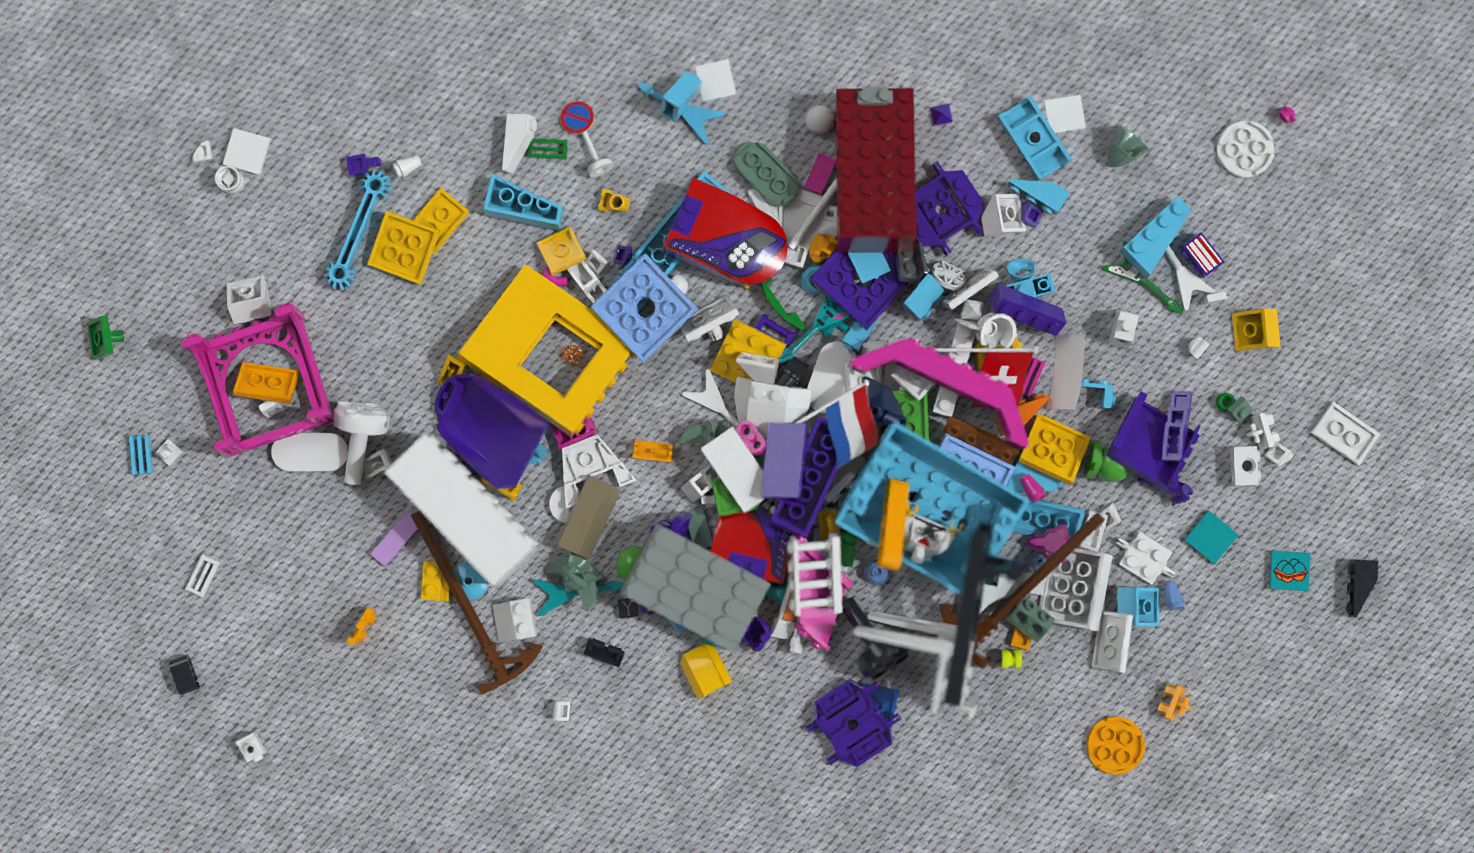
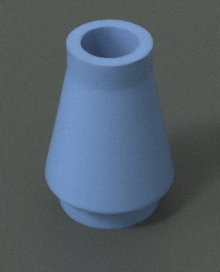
[1164,581,1185,611]

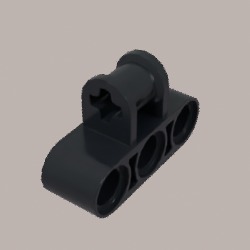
[774,355,809,387]

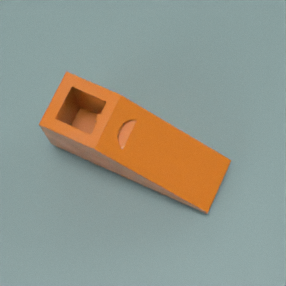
[993,394,1050,436]

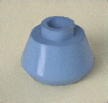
[864,559,890,585]

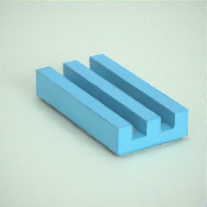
[129,435,153,475]

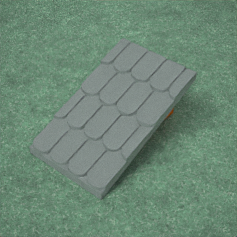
[620,524,770,653]

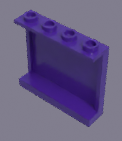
[1106,391,1201,491]

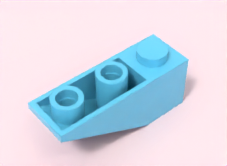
[1007,179,1070,215]

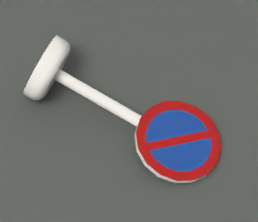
[560,101,614,177]

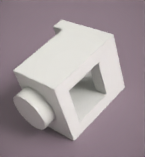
[235,732,266,764]

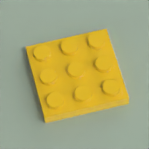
[367,210,441,284]
[710,318,787,383]
[1018,413,1091,486]

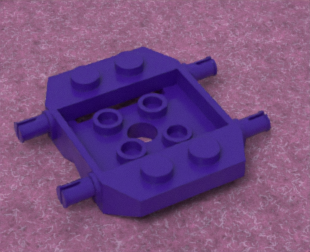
[916,161,985,256]
[805,679,902,767]

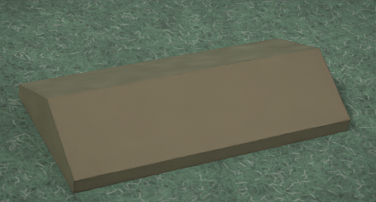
[556,475,621,559]

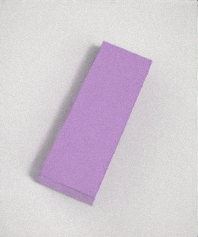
[371,510,418,567]

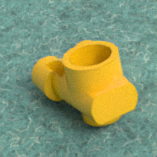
[598,189,631,212]

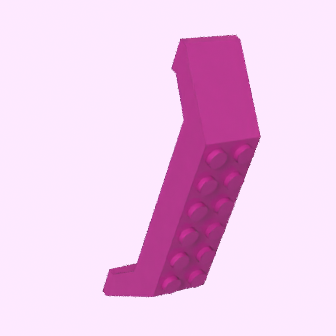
[847,337,1029,450]

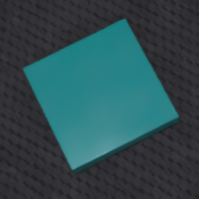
[1184,510,1239,565]

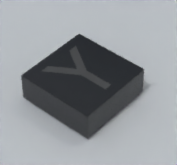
[617,598,639,619]

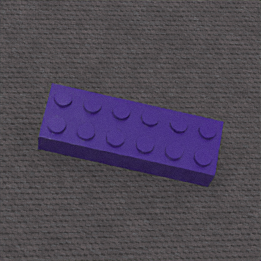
[769,416,838,539]

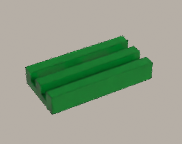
[528,138,568,160]

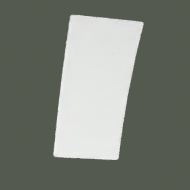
[1047,335,1085,410]

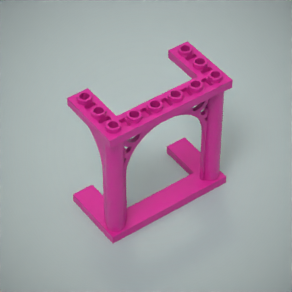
[182,303,334,457]

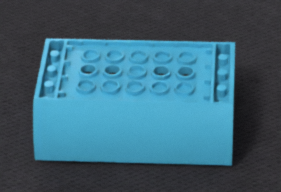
[835,422,1030,596]

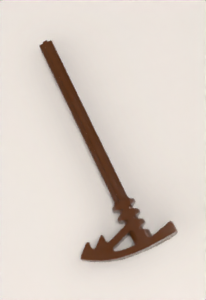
[410,510,543,695]
[939,512,1105,669]

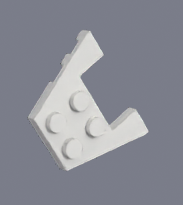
[562,434,636,509]

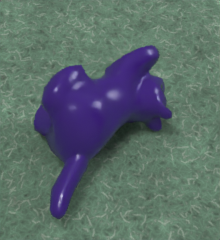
[1137,472,1194,506]

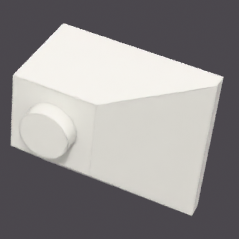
[981,194,1026,237]
[736,352,779,384]

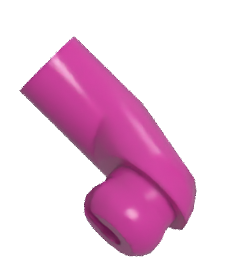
[541,267,568,287]

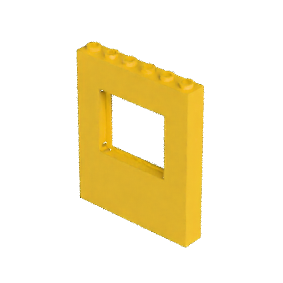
[458,264,635,437]

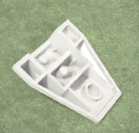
[734,376,812,455]

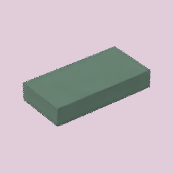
[688,508,713,548]

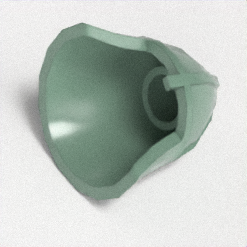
[1107,124,1150,167]

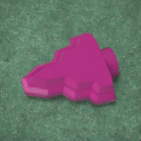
[1026,524,1071,563]

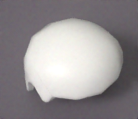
[805,105,835,134]

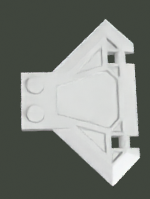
[748,188,837,269]

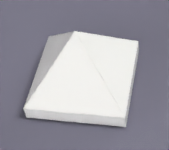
[585,250,608,274]
[962,299,984,321]
[553,701,570,721]

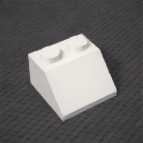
[227,275,271,324]
[493,598,537,643]

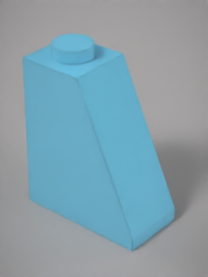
[659,71,702,123]
[1007,455,1063,492]

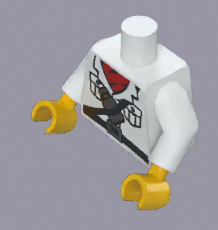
[904,502,962,563]

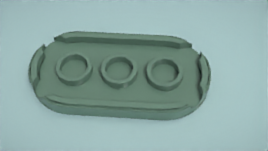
[734,142,798,206]

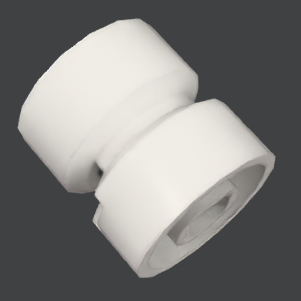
[215,166,245,194]

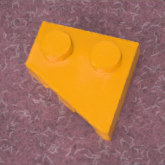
[346,607,377,646]

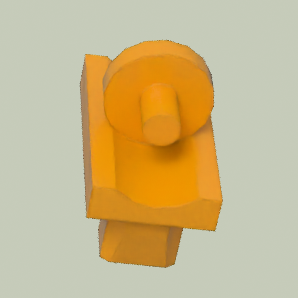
[1157,685,1192,721]

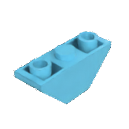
[1006,273,1056,298]

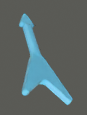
[638,83,725,144]

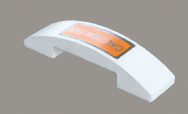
[770,572,798,640]

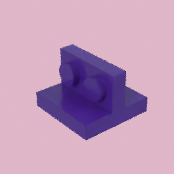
[650,512,693,538]

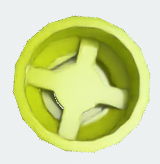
[1001,649,1022,669]

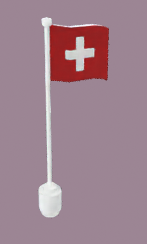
[862,341,1038,408]

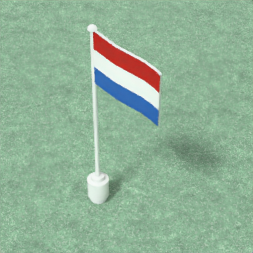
[750,379,878,468]

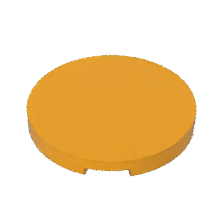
[1087,716,1145,775]

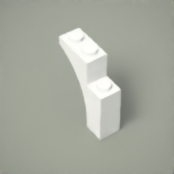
[980,572,1046,613]

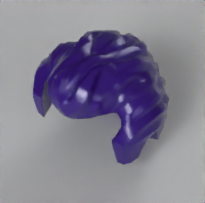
[741,616,771,652]

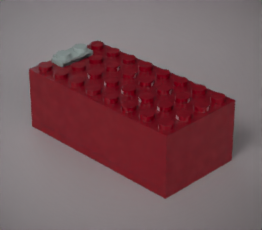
[835,87,917,253]

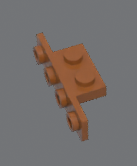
[942,417,1019,465]

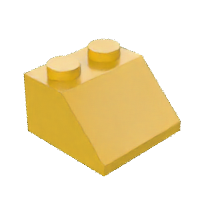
[1232,308,1281,351]

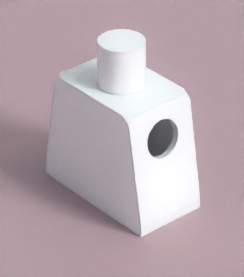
[1109,309,1139,349]

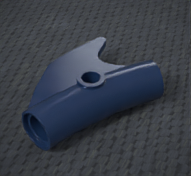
[863,376,907,428]

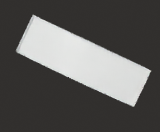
[567,261,607,304]

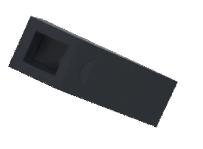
[1346,559,1378,618]

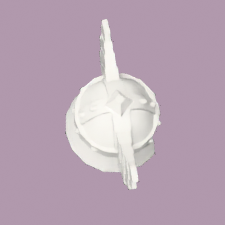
[954,313,1018,348]

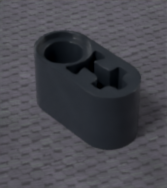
[169,654,200,695]

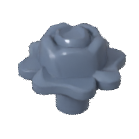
[1028,552,1050,572]

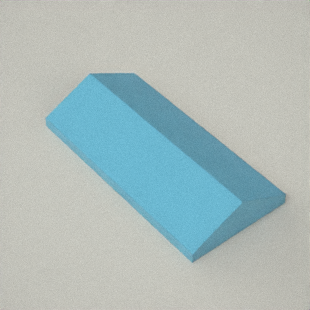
[1012,497,1085,536]

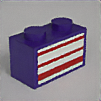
[1180,232,1224,278]

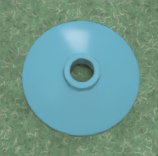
[453,562,489,600]

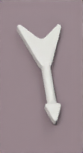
[1165,245,1216,311]
[682,369,739,429]

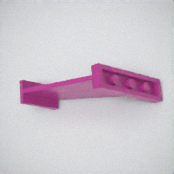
[788,535,854,650]

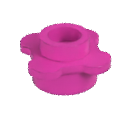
[1278,105,1296,124]

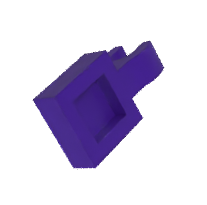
[346,153,382,177]

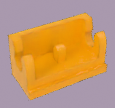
[633,440,673,463]

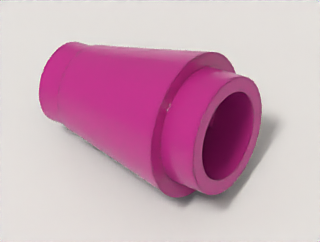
[1020,474,1046,503]

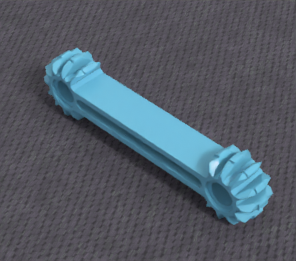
[323,170,392,291]

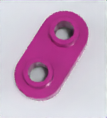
[736,421,766,455]

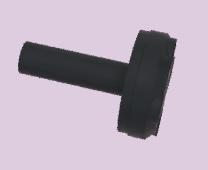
[842,597,909,680]

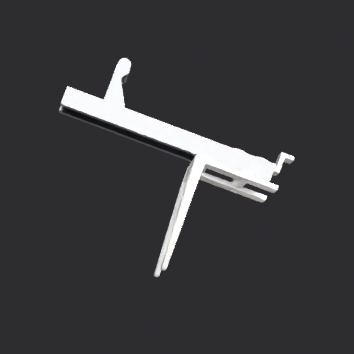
[854,522,1028,719]

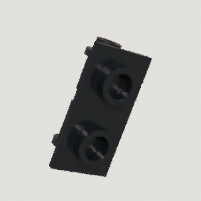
[583,637,625,668]

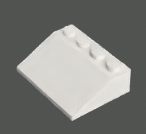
[1039,548,1113,631]

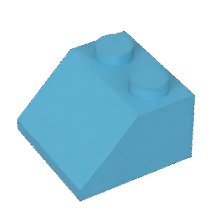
[902,273,944,321]
[1117,587,1160,626]

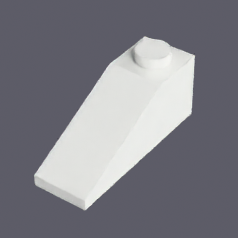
[502,114,537,174]
[681,463,719,502]

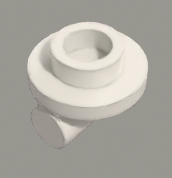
[1188,337,1210,359]

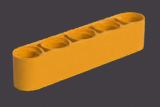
[877,478,909,571]

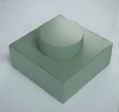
[1228,396,1253,423]

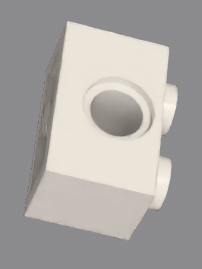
[1230,446,1261,486]

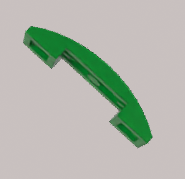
[761,279,806,331]

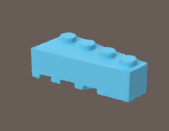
[483,173,564,231]
[1120,196,1191,279]

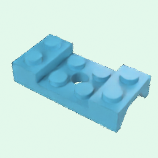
[997,95,1072,181]

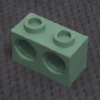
[1006,597,1055,642]

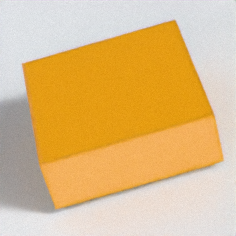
[1009,627,1031,650]

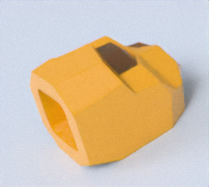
[809,233,837,264]

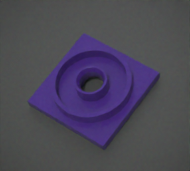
[809,249,910,331]

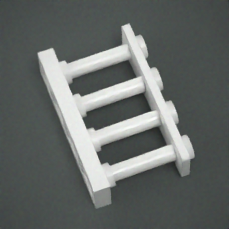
[787,533,842,616]

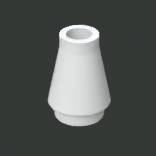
[392,155,422,178]

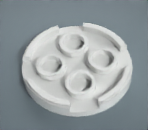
[1217,121,1274,178]

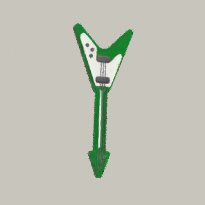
[1101,241,1183,314]

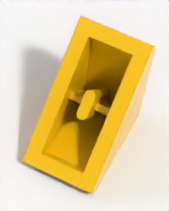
[437,354,468,385]

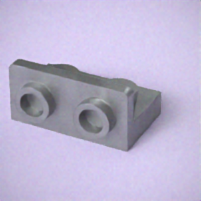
[894,242,928,284]

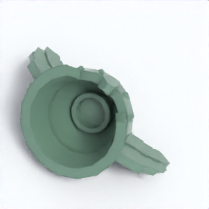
[680,419,729,446]
[544,552,602,612]

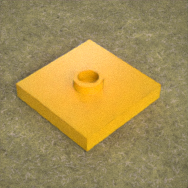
[536,226,587,276]

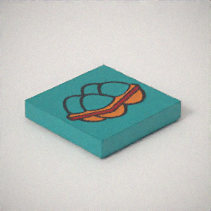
[1269,550,1311,591]

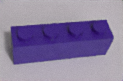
[989,284,1067,336]

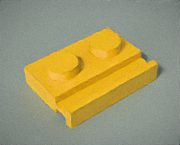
[421,561,452,601]

